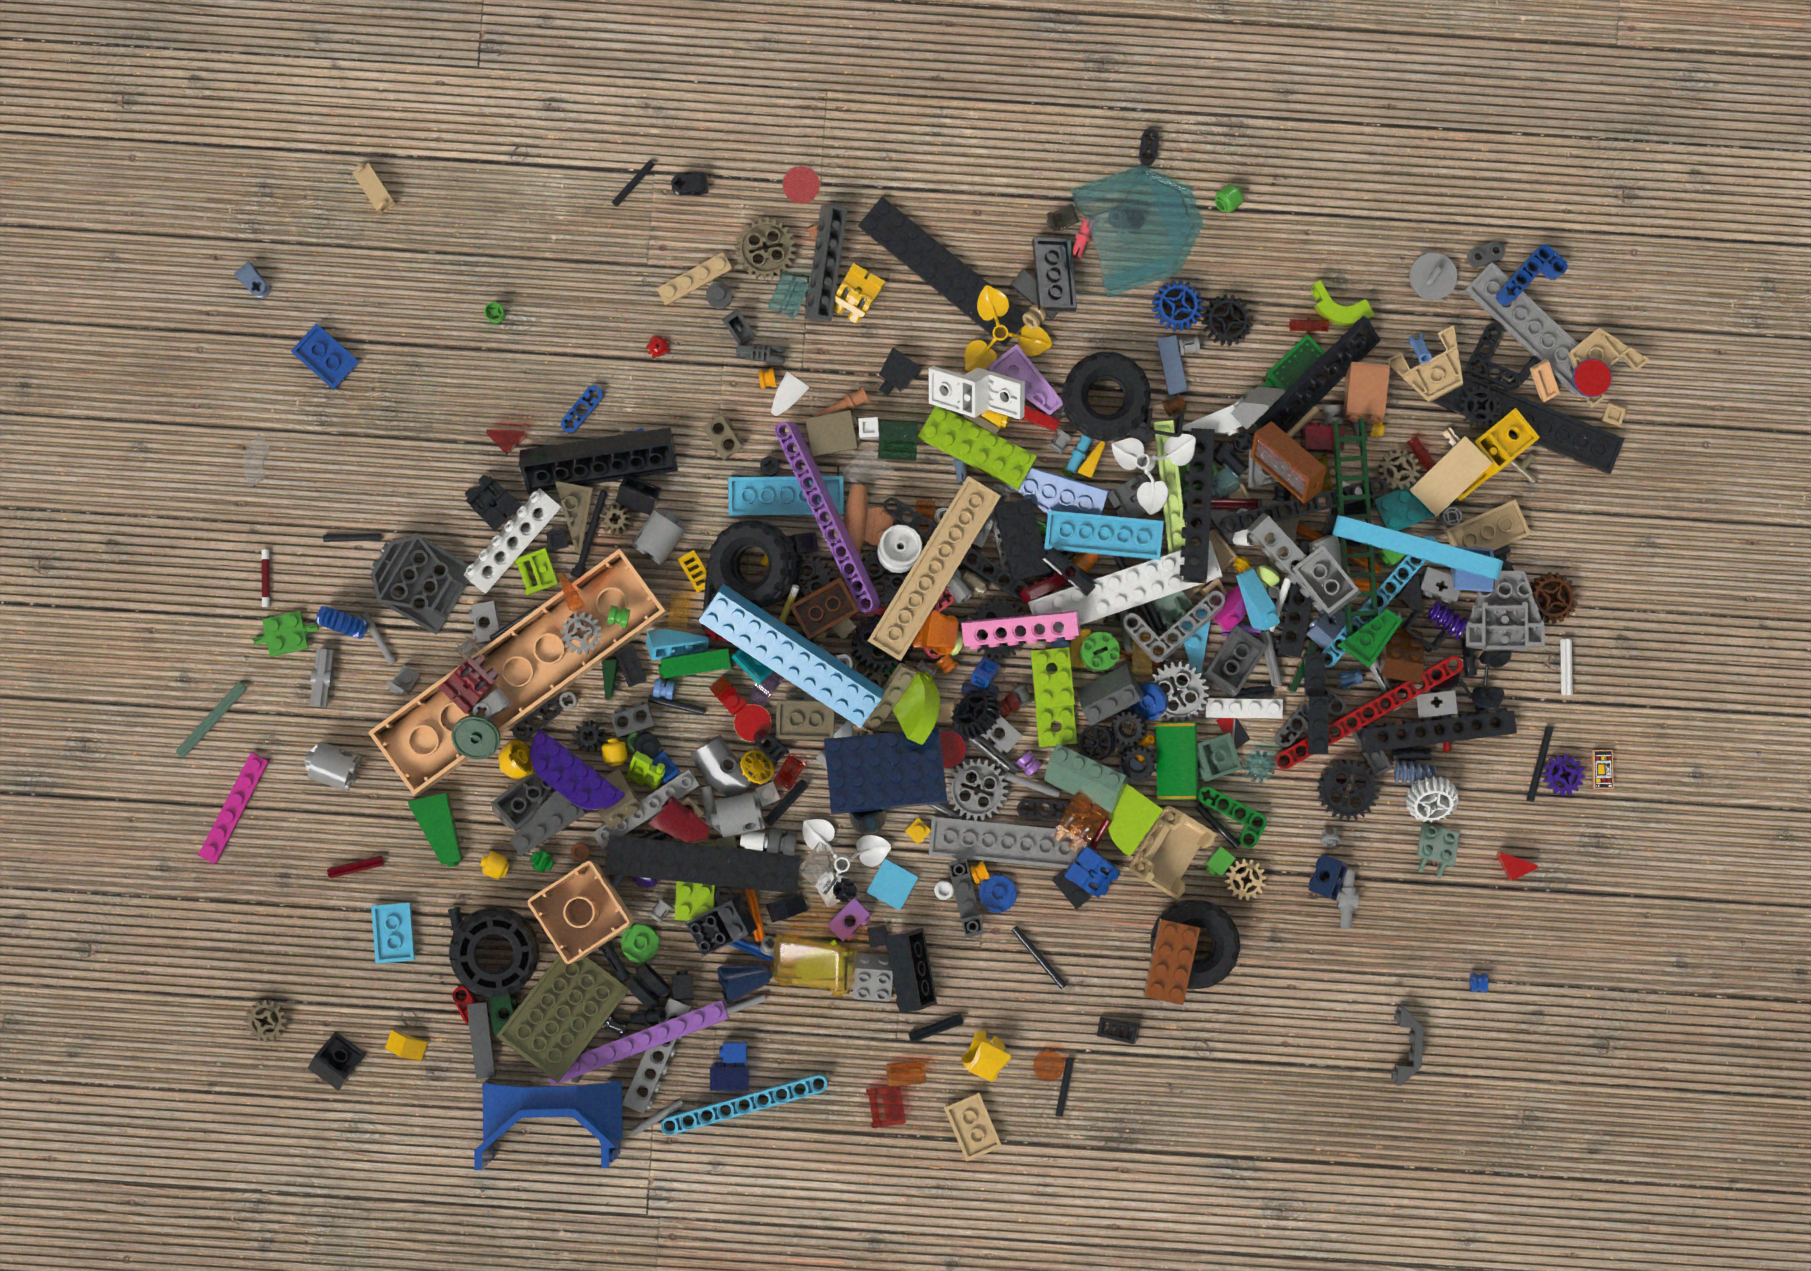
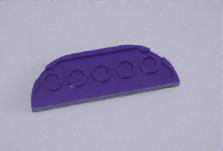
[530,729,625,810]

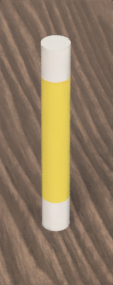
[779,584,800,624]

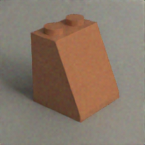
[1343,362,1390,424]

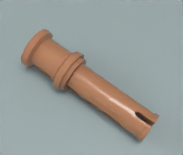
[812,386,870,417]

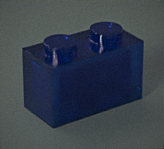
[710,1062,750,1091]

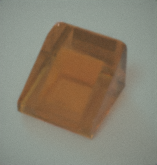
[916,500,936,521]

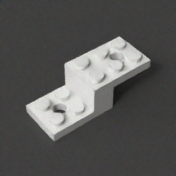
[929,366,1025,419]

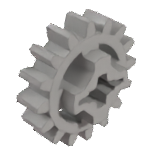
[560,612,603,655]

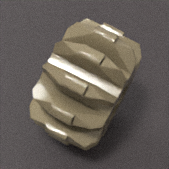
[600,503,632,536]

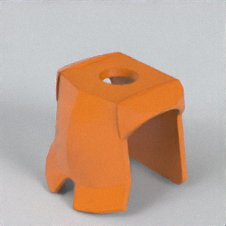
[911,610,959,655]

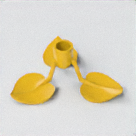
[965,285,1052,372]

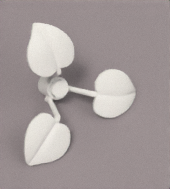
[1111,434,1196,515]
[802,819,892,907]

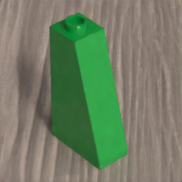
[658,649,733,679]
[408,793,463,867]

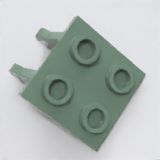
[1152,591,1193,629]
[1417,823,1460,878]

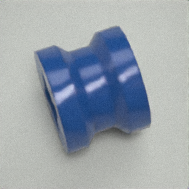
[1469,973,1488,993]

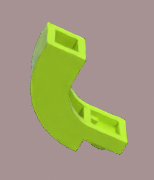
[1311,280,1375,326]

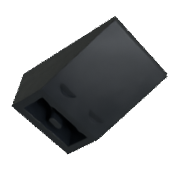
[685,894,758,957]

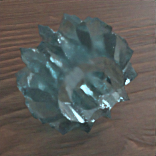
[1242,750,1276,783]

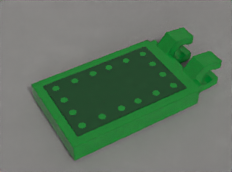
[1260,334,1325,392]

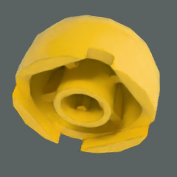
[498,740,535,779]

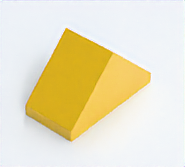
[385,1030,428,1061]

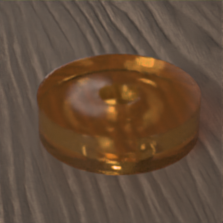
[1033,1050,1064,1082]

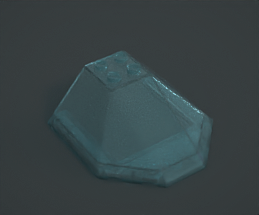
[1070,165,1203,297]

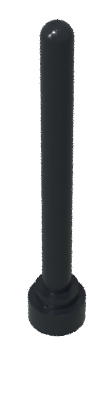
[570,490,607,578]

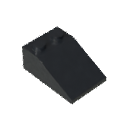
[1321,481,1375,547]

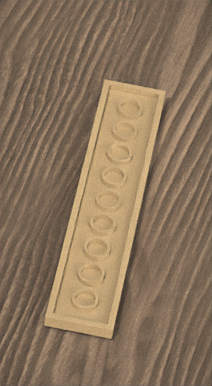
[868,476,1001,661]

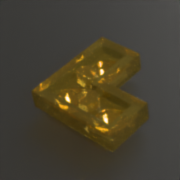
[1132,636,1171,675]

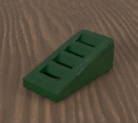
[602,659,619,699]

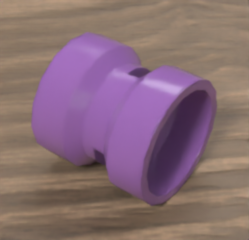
[1016,750,1043,777]

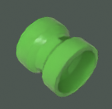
[484,302,506,324]
[607,605,631,628]

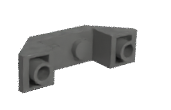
[948,858,984,938]
[1391,1006,1423,1086]

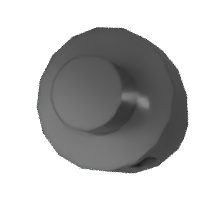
[706,282,733,309]

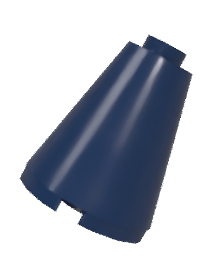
[717,964,772,1004]

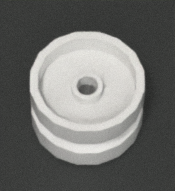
[877,525,922,573]

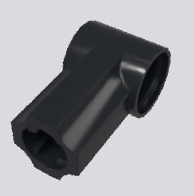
[1213,440,1249,479]

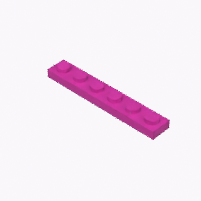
[198,752,269,864]

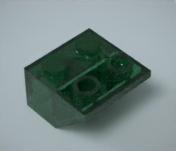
[878,421,918,461]

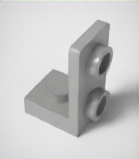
[386,665,421,695]

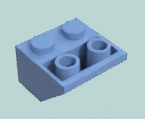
[1450,546,1494,592]

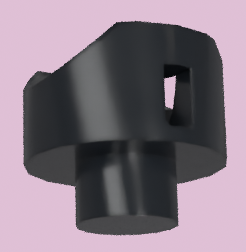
[633,731,660,758]

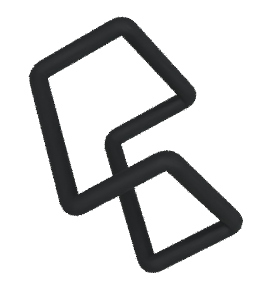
[1145,408,1184,438]
[1401,610,1449,653]

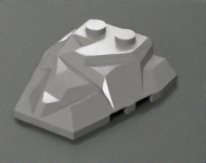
[1466,571,1545,651]

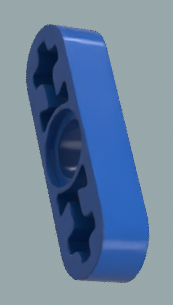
[561,386,603,433]

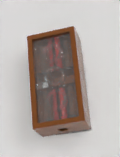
[1250,421,1326,504]

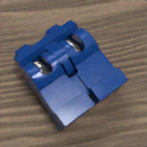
[1064,844,1120,898]

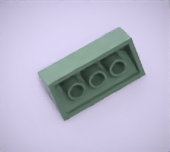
[1044,744,1129,813]

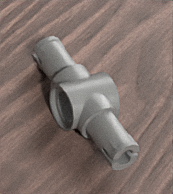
[1337,870,1359,929]

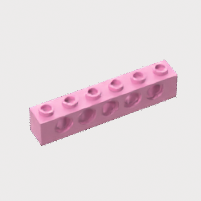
[961,610,1081,649]

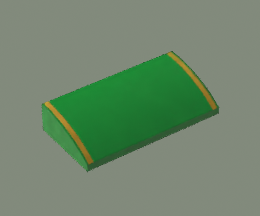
[1156,722,1198,800]

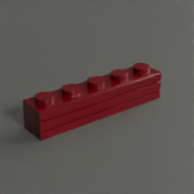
[1020,567,1075,603]

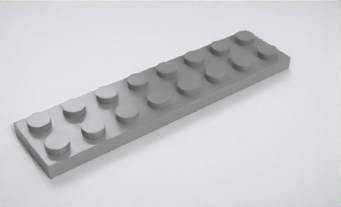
[1464,262,1579,396]
[928,817,1085,869]

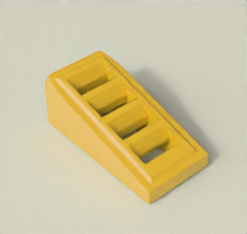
[1076,441,1105,479]
[678,550,707,593]

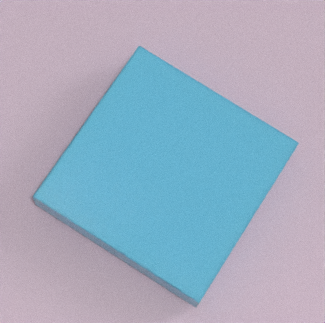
[867,859,918,911]

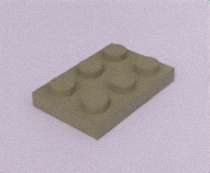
[776,700,835,740]

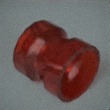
[998,693,1020,719]

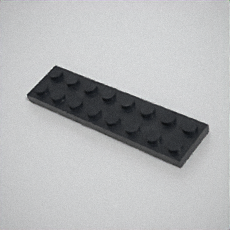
[1255,316,1381,433]

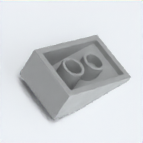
[1292,545,1361,617]

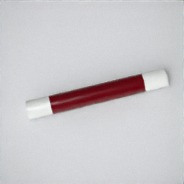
[262,550,270,607]

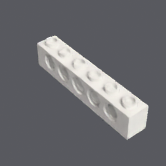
[464,488,561,594]

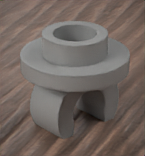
[1320,828,1340,848]

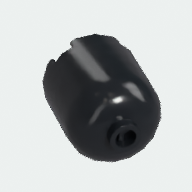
[848,809,886,834]

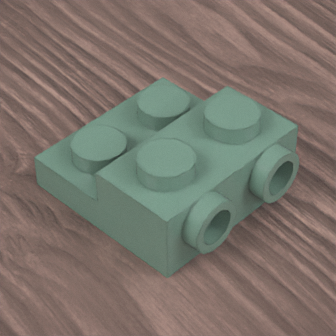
[1197,733,1242,782]

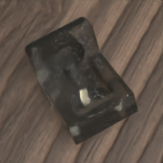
[1046,204,1080,231]

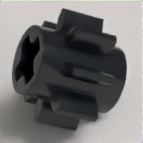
[833,878,857,903]

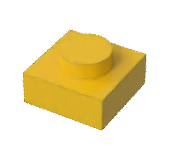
[905,818,931,844]

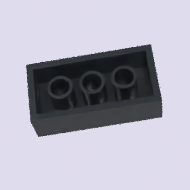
[886,928,937,1013]

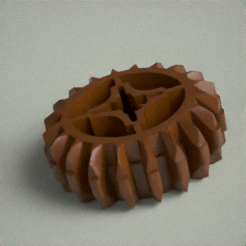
[1530,572,1578,624]

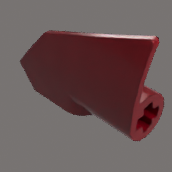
[648,796,709,843]

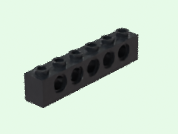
[1274,541,1313,659]

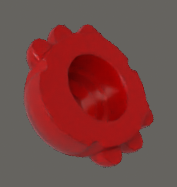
[646,335,670,358]

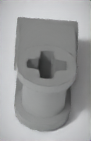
[473,688,512,719]

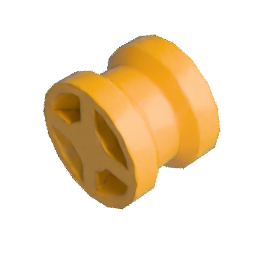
[758,368,776,389]
[969,861,990,884]

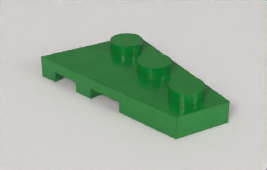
[1337,609,1403,668]

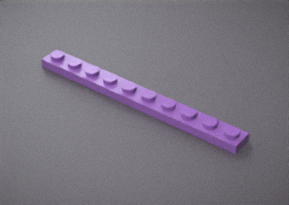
[548,1000,730,1086]

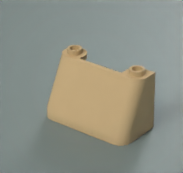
[1129,806,1217,900]

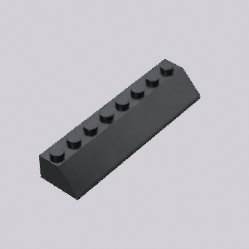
[519,427,678,494]

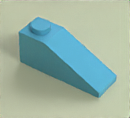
[1236,568,1280,631]
[646,628,709,661]

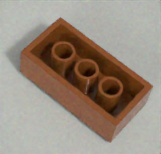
[1143,918,1200,1005]

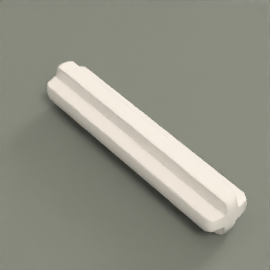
[1560,639,1573,695]

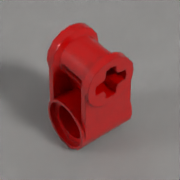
[452,985,478,1024]

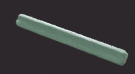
[176,682,247,757]

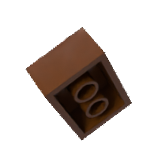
[790,578,860,640]
[1380,627,1425,683]

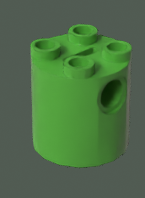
[1079,632,1120,671]

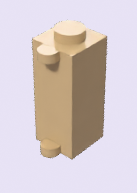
[352,163,396,215]

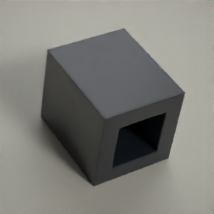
[672,970,694,999]

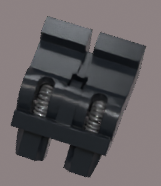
[465,475,522,532]

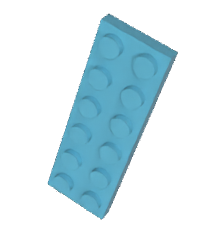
[728,476,844,516]
[1044,510,1164,560]

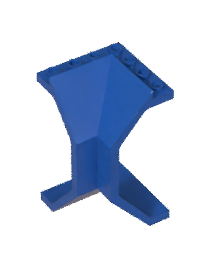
[474,1079,623,1170]

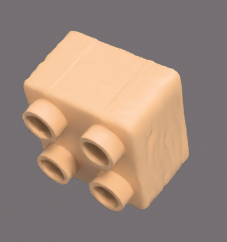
[528,861,634,964]

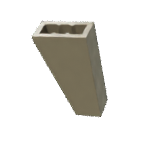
[1260,499,1301,577]

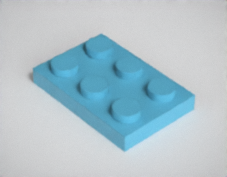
[371,902,415,964]

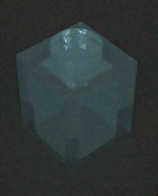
[1211,466,1241,498]

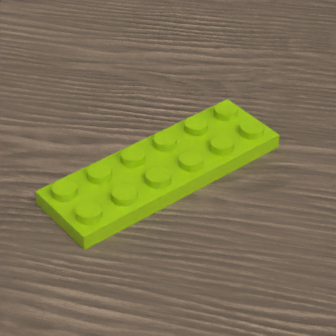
[918,406,1037,490]

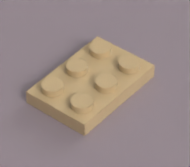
[944,1092,1002,1162]

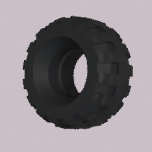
[1062,352,1151,441]
[707,520,798,608]
[1150,899,1240,989]
[449,907,539,997]

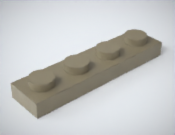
[862,663,917,732]

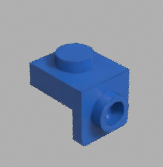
[651,749,680,783]

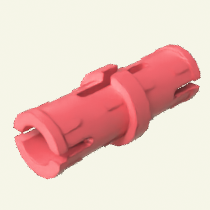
[1072,218,1095,258]

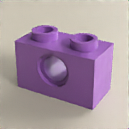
[827,897,871,941]

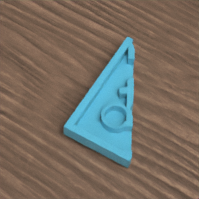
[1175,611,1210,677]

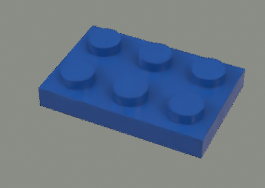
[291,323,360,390]

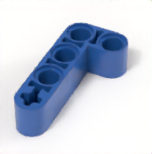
[1496,244,1568,306]

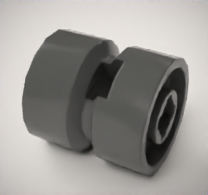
[767,828,798,856]

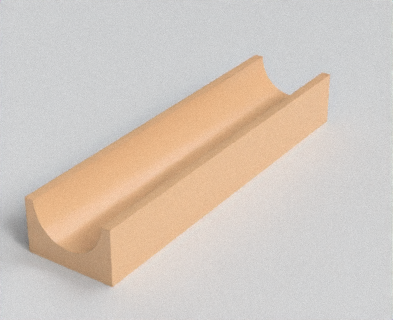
[368,548,669,795]

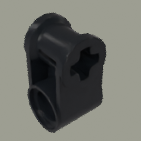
[671,172,708,196]
[754,729,790,765]

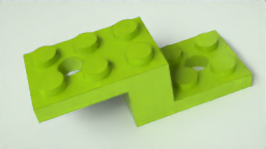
[1030,647,1077,747]

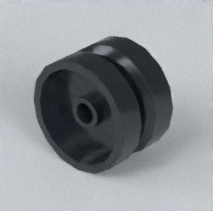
[623,961,672,1010]

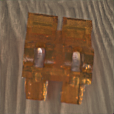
[1054,792,1109,852]

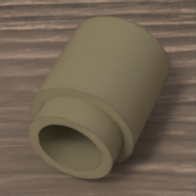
[961,570,989,597]

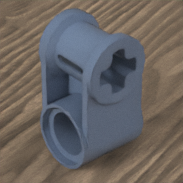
[234,261,270,298]

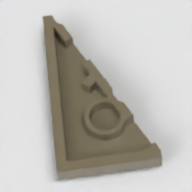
[556,481,593,554]

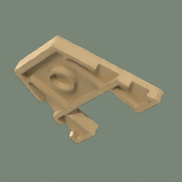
[1386,325,1463,402]
[1568,328,1650,408]

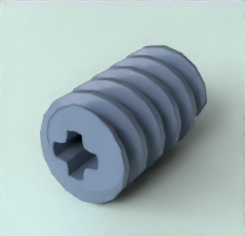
[1394,760,1436,786]

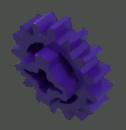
[1542,754,1585,796]

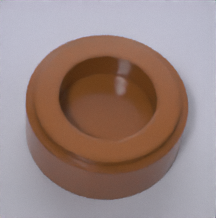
[571,842,591,862]

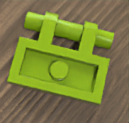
[626,751,665,790]

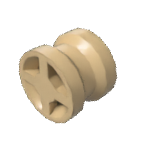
[1022,305,1046,329]

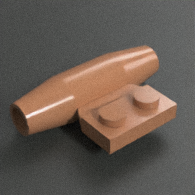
[842,484,895,556]

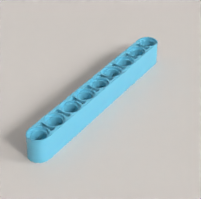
[1332,515,1504,580]
[1319,536,1437,668]
[661,1073,828,1135]

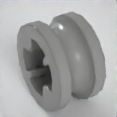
[559,692,577,709]
[760,936,779,956]

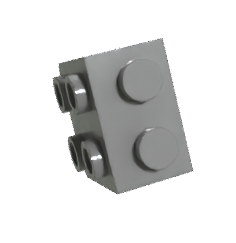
[853,954,893,1002]

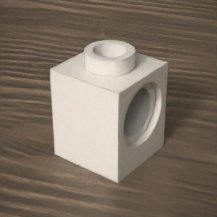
[858,417,879,440]

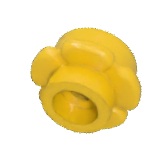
[1371,421,1386,439]
[1233,557,1251,573]

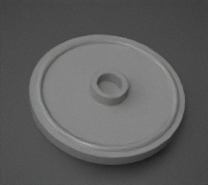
[1409,252,1457,300]

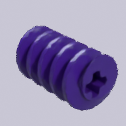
[1424,600,1467,640]

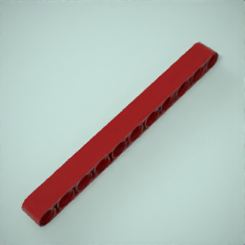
[1274,655,1463,769]

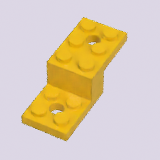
[1457,408,1540,501]

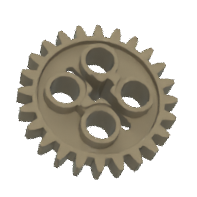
[735,217,797,280]

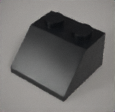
[308,1032,366,1091]

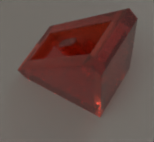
[486,429,527,455]
[773,755,805,790]

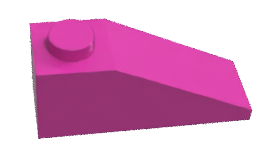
[1213,585,1247,632]

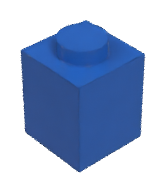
[719,1041,747,1063]

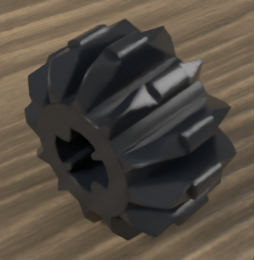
[573,720,606,752]

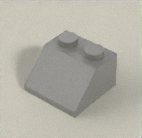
[1231,386,1285,429]

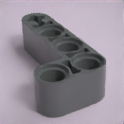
[1274,686,1346,747]

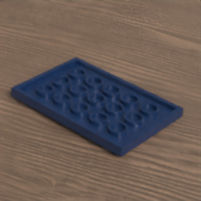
[824,728,947,815]

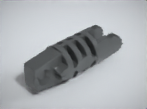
[736,343,786,364]

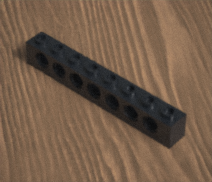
[1180,428,1215,583]
[1359,707,1517,753]

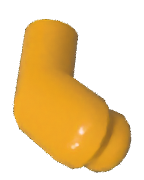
[1133,735,1155,762]

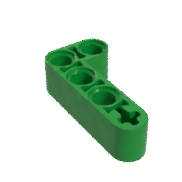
[1198,786,1267,848]

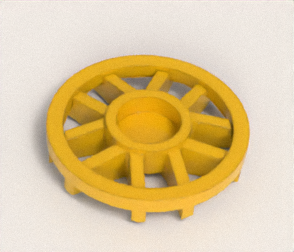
[740,750,774,785]

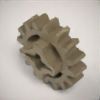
[1378,449,1421,491]
[244,999,288,1042]

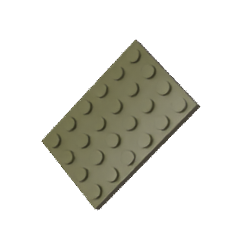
[496,954,629,1083]

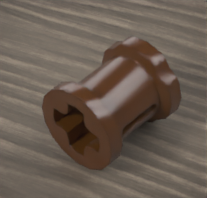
[1162,393,1187,417]

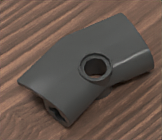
[690,735,755,797]

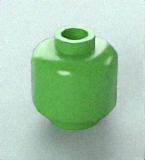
[1215,184,1243,213]

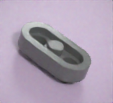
[1467,241,1505,268]

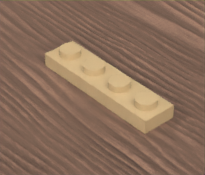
[656,252,733,306]

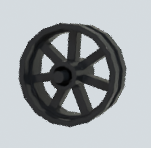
[1078,725,1115,760]

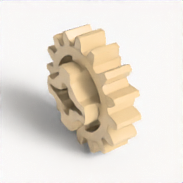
[1224,858,1267,901]

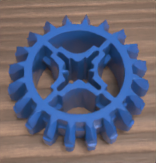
[1152,280,1204,331]
[316,606,369,639]

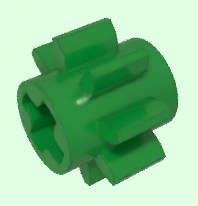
[530,849,555,873]

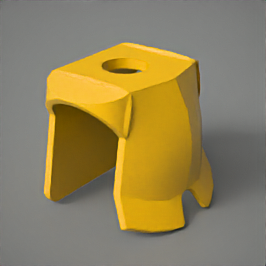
[961,1031,1011,1082]

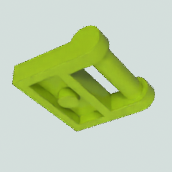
[514,548,559,596]

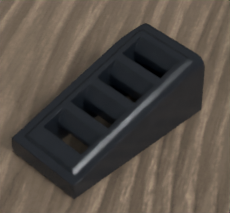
[1097,1017,1140,1044]

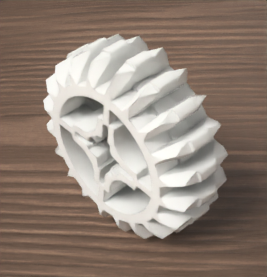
[1406,775,1459,823]

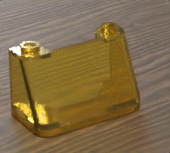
[774,934,857,997]

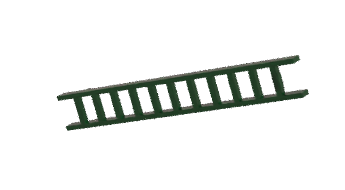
[1332,419,1378,638]

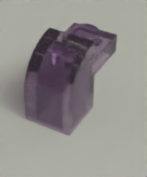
[748,671,785,707]

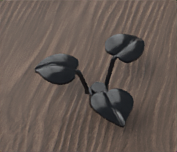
[1431,651,1512,712]

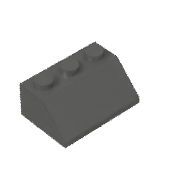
[1077,663,1145,726]

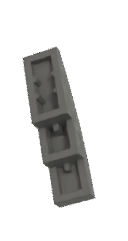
[467,1002,496,1079]

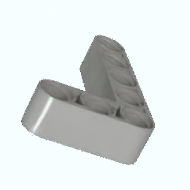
[1124,591,1225,663]

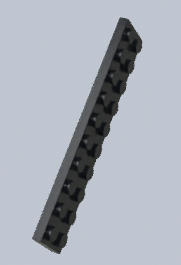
[858,197,1024,347]
[1431,373,1625,475]
[604,835,801,894]

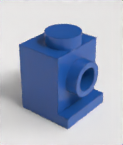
[970,657,1000,691]

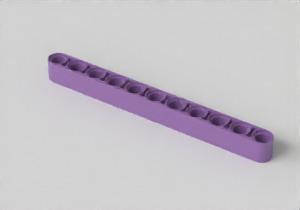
[775,422,880,612]

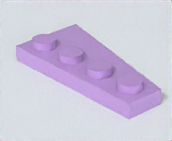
[987,344,1063,416]

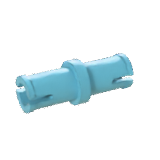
[1065,435,1092,474]

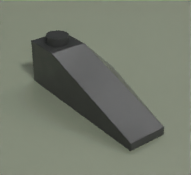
[491,771,552,831]

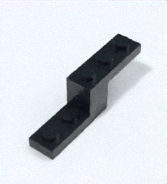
[1304,653,1328,754]

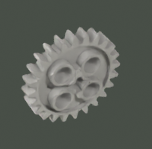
[1149,660,1210,723]
[946,758,1008,821]

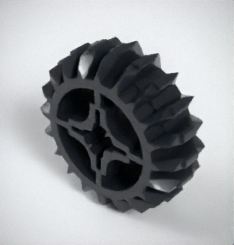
[1201,294,1253,346]
[951,689,1002,740]

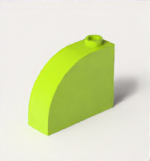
[892,670,940,745]
[1106,784,1163,857]

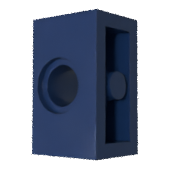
[1309,854,1349,901]

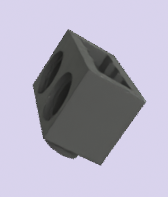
[610,701,656,737]

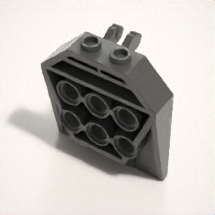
[370,535,469,635]

